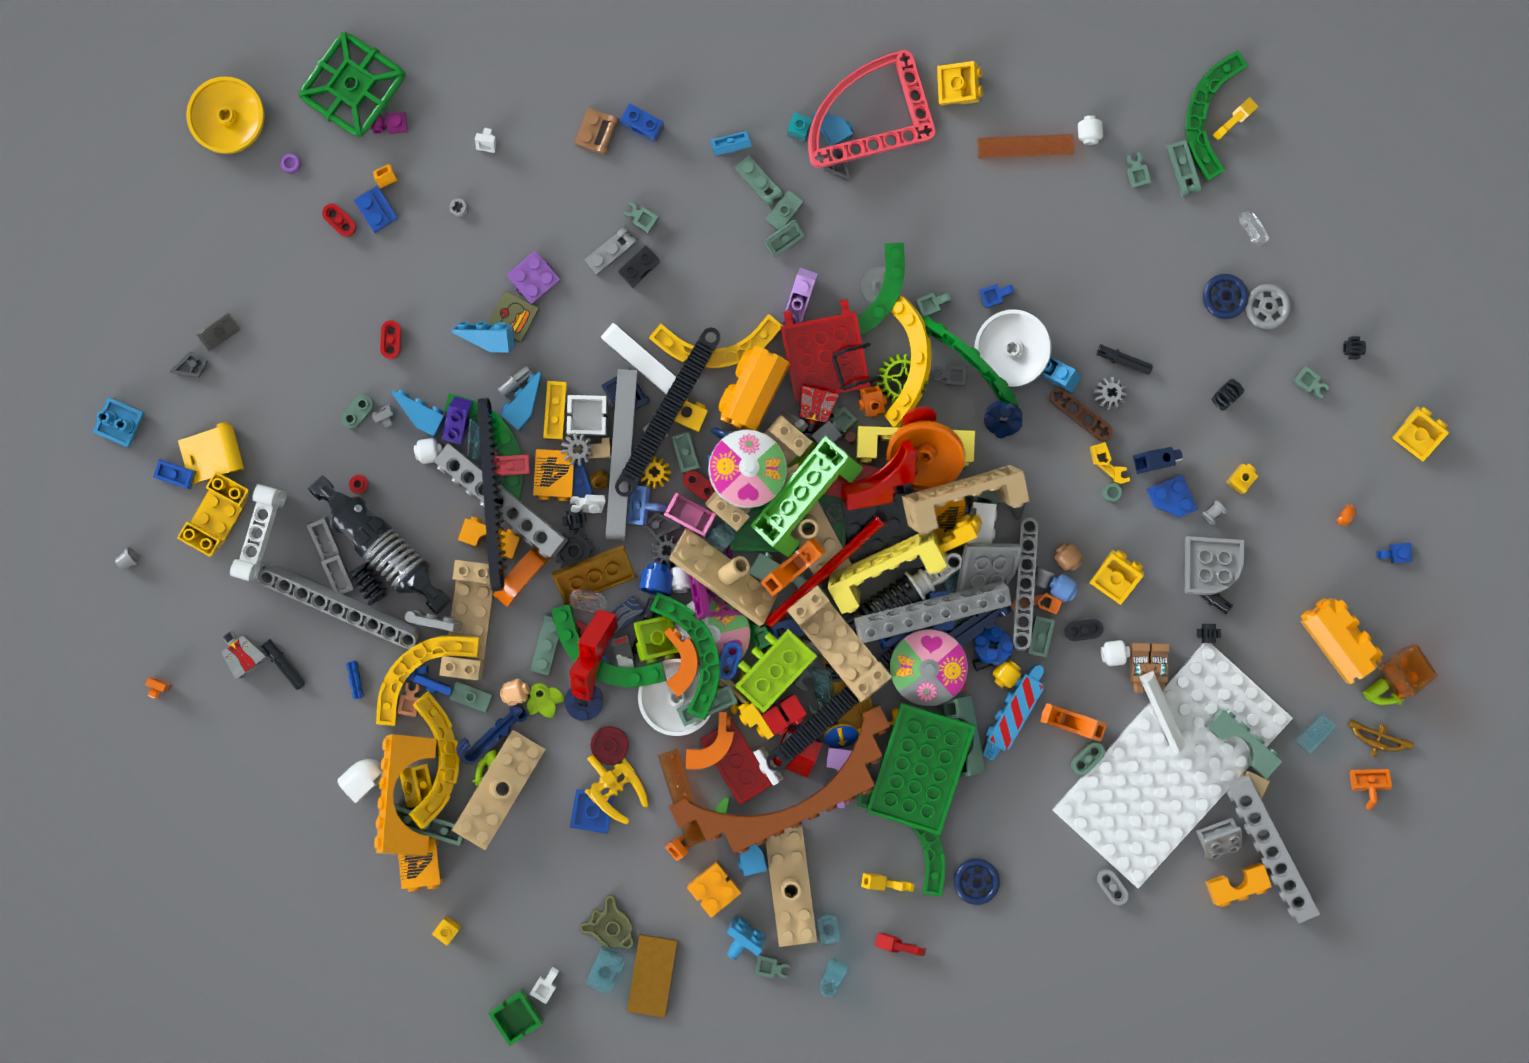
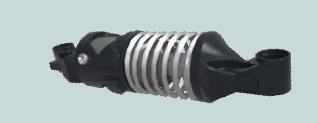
[308,475,452,615]

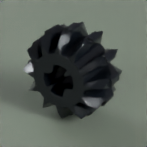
[1211,379,1245,411]

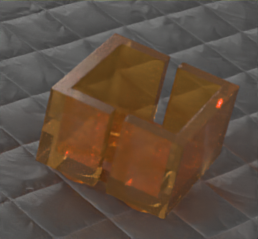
[1378,643,1438,700]

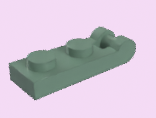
[1167,140,1201,197]
[734,155,784,207]

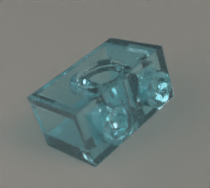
[585,946,625,994]

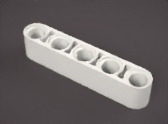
[601,323,676,394]

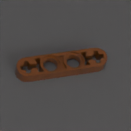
[1049,388,1113,441]

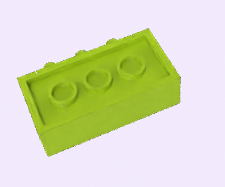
[735,628,817,713]

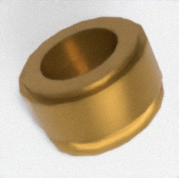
[589,470,610,489]

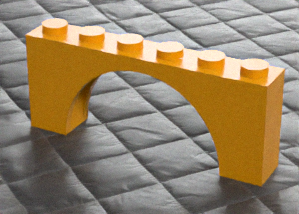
[374,734,436,857]

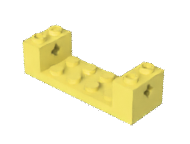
[856,426,975,468]
[828,529,947,614]

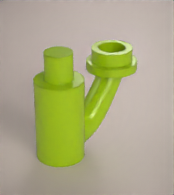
[1362,676,1404,706]
[472,749,498,786]

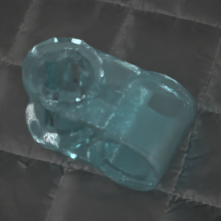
[819,958,849,998]

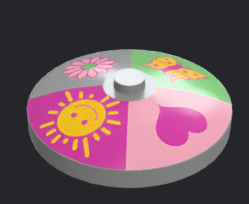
[890,628,968,706]

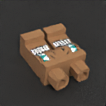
[1129,643,1170,693]

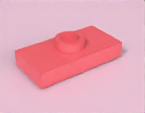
[496,454,530,476]

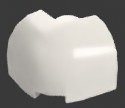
[337,759,383,803]

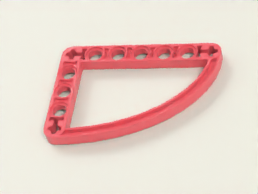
[808,50,935,168]

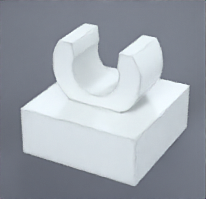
[475,128,496,153]

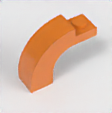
[761,537,825,597]
[493,546,551,607]
[664,627,698,697]
[1040,703,1107,742]
[685,711,734,769]

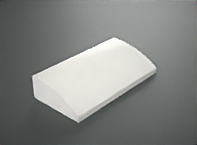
[1139,671,1185,754]

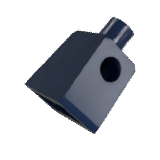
[1133,447,1183,474]

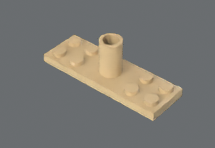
[783,462,852,576]
[669,528,778,626]
[451,730,546,850]
[765,826,817,947]

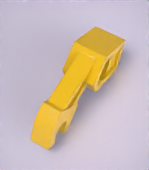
[1213,97,1259,140]
[1090,442,1130,484]
[861,873,915,892]

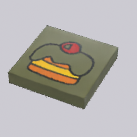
[488,291,539,343]

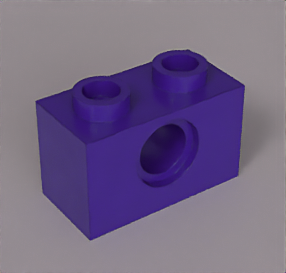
[442,397,473,444]

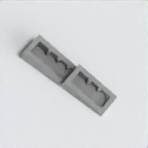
[306,516,354,594]

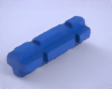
[346,661,364,699]

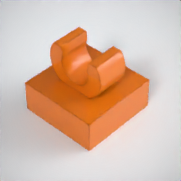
[145,677,171,699]
[665,836,691,861]

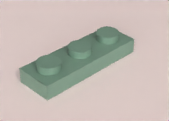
[530,615,559,676]
[677,685,738,727]

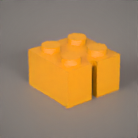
[687,860,741,918]

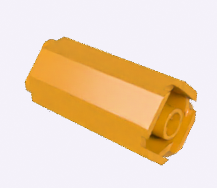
[719,346,790,431]
[1300,598,1383,684]

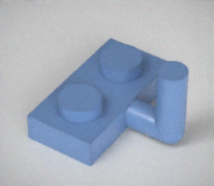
[626,486,668,525]

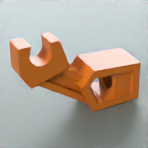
[1011,593,1062,615]

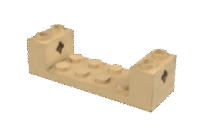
[705,415,812,531]
[902,465,1029,534]
[439,560,494,680]
[787,586,892,703]

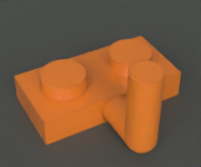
[1349,769,1392,810]

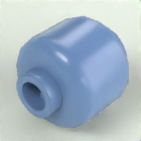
[1048,574,1079,602]

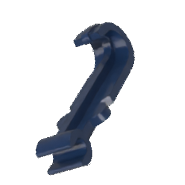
[948,606,1012,646]
[456,704,528,764]

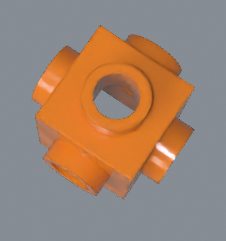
[858,385,887,417]

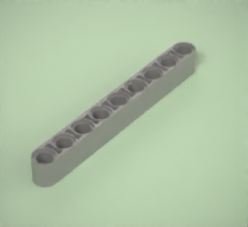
[606,369,637,541]
[258,564,421,649]

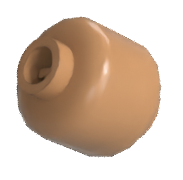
[1054,542,1083,571]

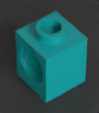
[787,112,812,142]

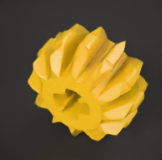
[641,456,671,489]

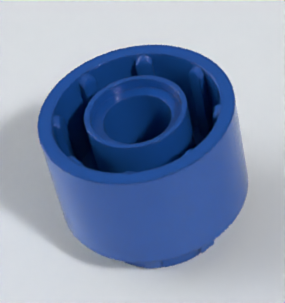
[639,563,673,596]

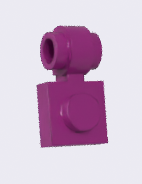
[370,111,408,134]

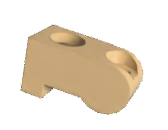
[575,438,611,459]

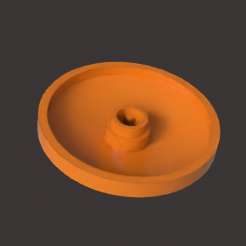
[887,421,965,489]

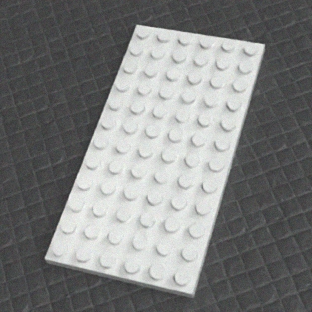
[1052,643,1293,889]

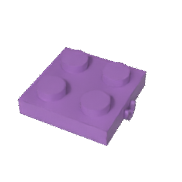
[506,251,560,304]

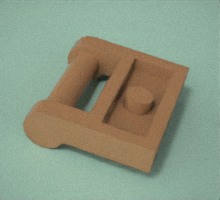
[574,108,620,155]

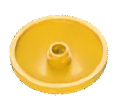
[186,76,265,154]

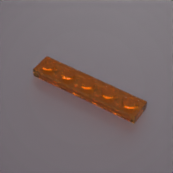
[977,134,1074,158]
[658,749,706,847]

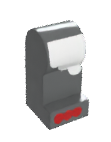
[611,635,636,667]

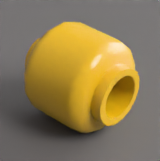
[993,659,1021,688]

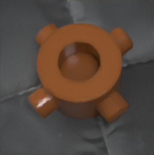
[842,429,857,445]

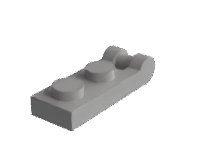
[584,226,637,275]
[405,610,462,631]

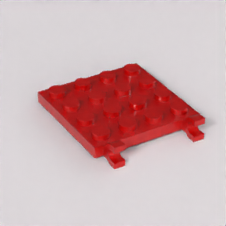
[780,299,870,402]

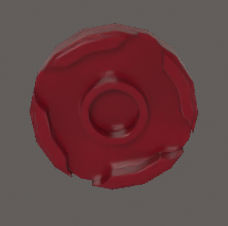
[590,726,629,765]

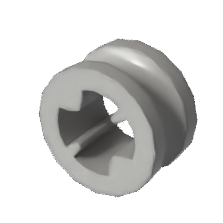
[449,198,468,217]

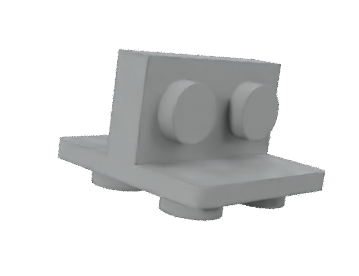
[1196,818,1242,860]

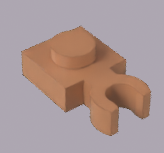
[397,682,421,717]

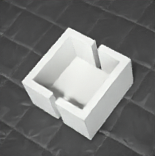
[567,395,608,436]

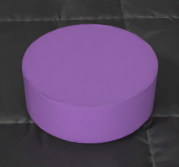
[280,153,301,174]

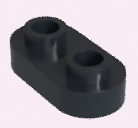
[1064,619,1104,641]

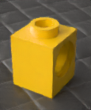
[432,915,462,946]

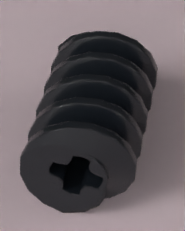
[350,562,388,606]

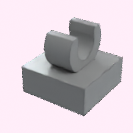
[372,404,393,428]

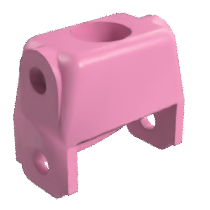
[664,493,716,537]

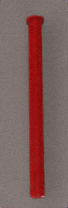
[765,515,886,627]

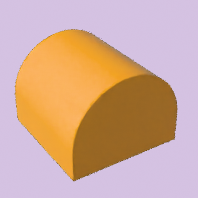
[373,164,398,189]

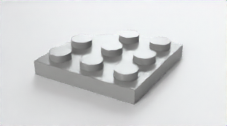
[1185,536,1244,595]
[956,543,1022,592]

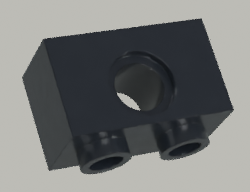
[618,245,660,289]

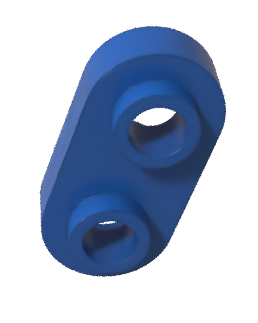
[720,642,742,680]

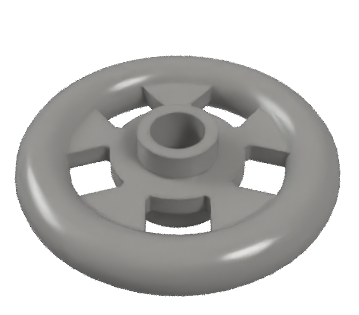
[1245,284,1291,329]

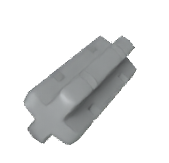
[780,410,808,432]

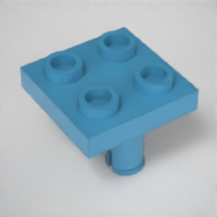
[92,397,145,448]
[726,916,766,961]

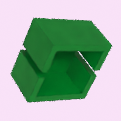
[488,988,544,1046]

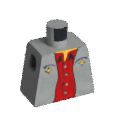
[222,631,269,679]

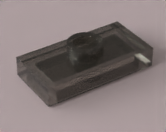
[197,313,241,351]

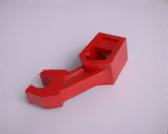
[875,932,927,956]

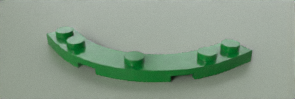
[1185,50,1248,182]
[857,242,905,336]
[922,316,1019,406]
[444,393,524,511]
[650,592,720,720]
[551,604,667,687]
[857,788,945,897]

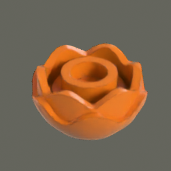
[1336,504,1357,526]

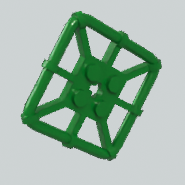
[298,32,406,138]

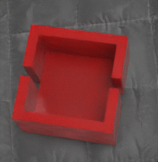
[761,693,807,736]

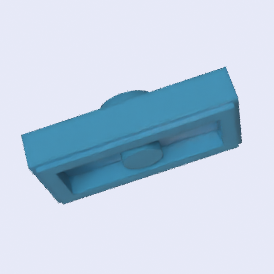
[711,131,752,156]

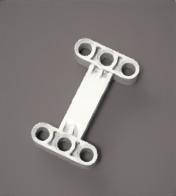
[230,484,287,582]

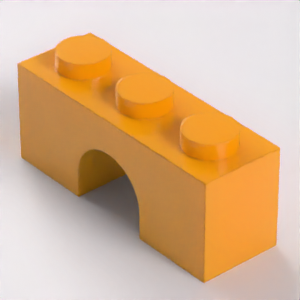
[458,516,522,559]
[1205,862,1272,907]

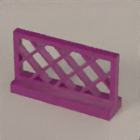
[688,540,742,620]

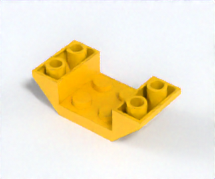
[177,471,249,557]

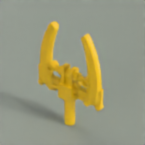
[585,754,649,824]

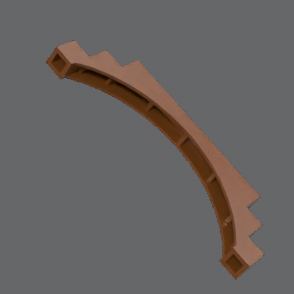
[669,705,890,854]

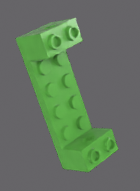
[750,436,863,557]

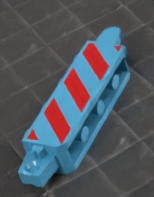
[982,664,1044,761]

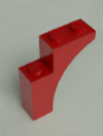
[842,440,918,511]
[569,609,617,701]

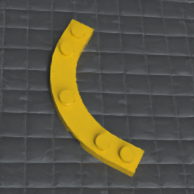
[884,295,931,428]
[649,314,783,369]
[376,635,479,726]
[409,692,459,829]

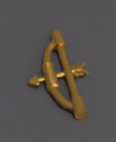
[1348,719,1414,757]

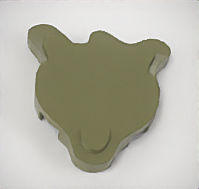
[579,894,634,949]

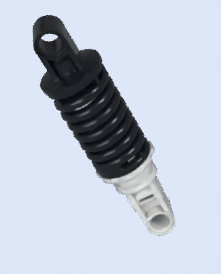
[846,553,962,635]

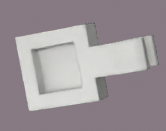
[570,494,605,513]
[530,967,559,1004]

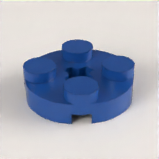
[974,626,1013,665]

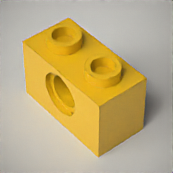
[674,398,708,433]
[400,764,432,807]

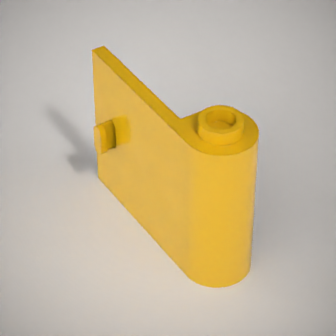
[178,422,245,485]

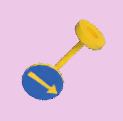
[824,708,898,748]

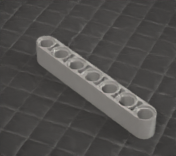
[1013,518,1038,651]

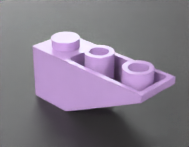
[781,268,818,326]

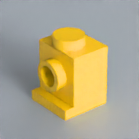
[1226,464,1258,494]

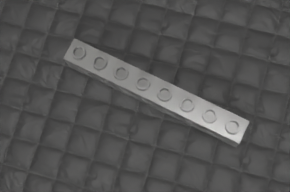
[434,443,568,558]
[854,581,1012,643]
[1226,774,1320,924]

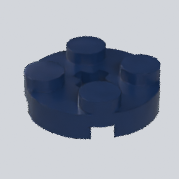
[984,401,1023,438]
[564,685,603,721]

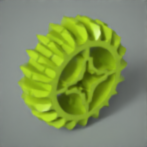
[877,354,929,404]

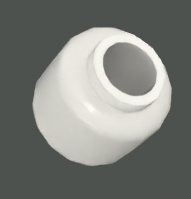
[1078,116,1103,145]
[414,438,443,464]
[670,565,691,593]
[1101,640,1130,666]

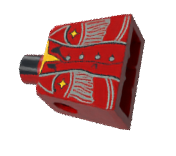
[799,386,838,433]

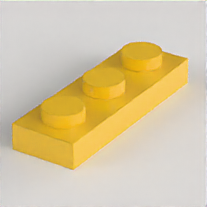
[543,381,567,440]

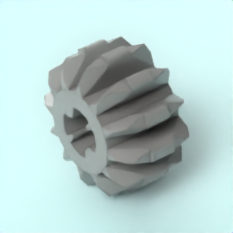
[1094,377,1127,410]
[561,433,594,466]

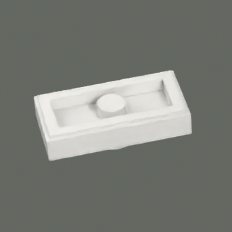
[753,746,783,786]

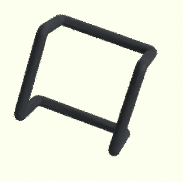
[832,343,881,390]

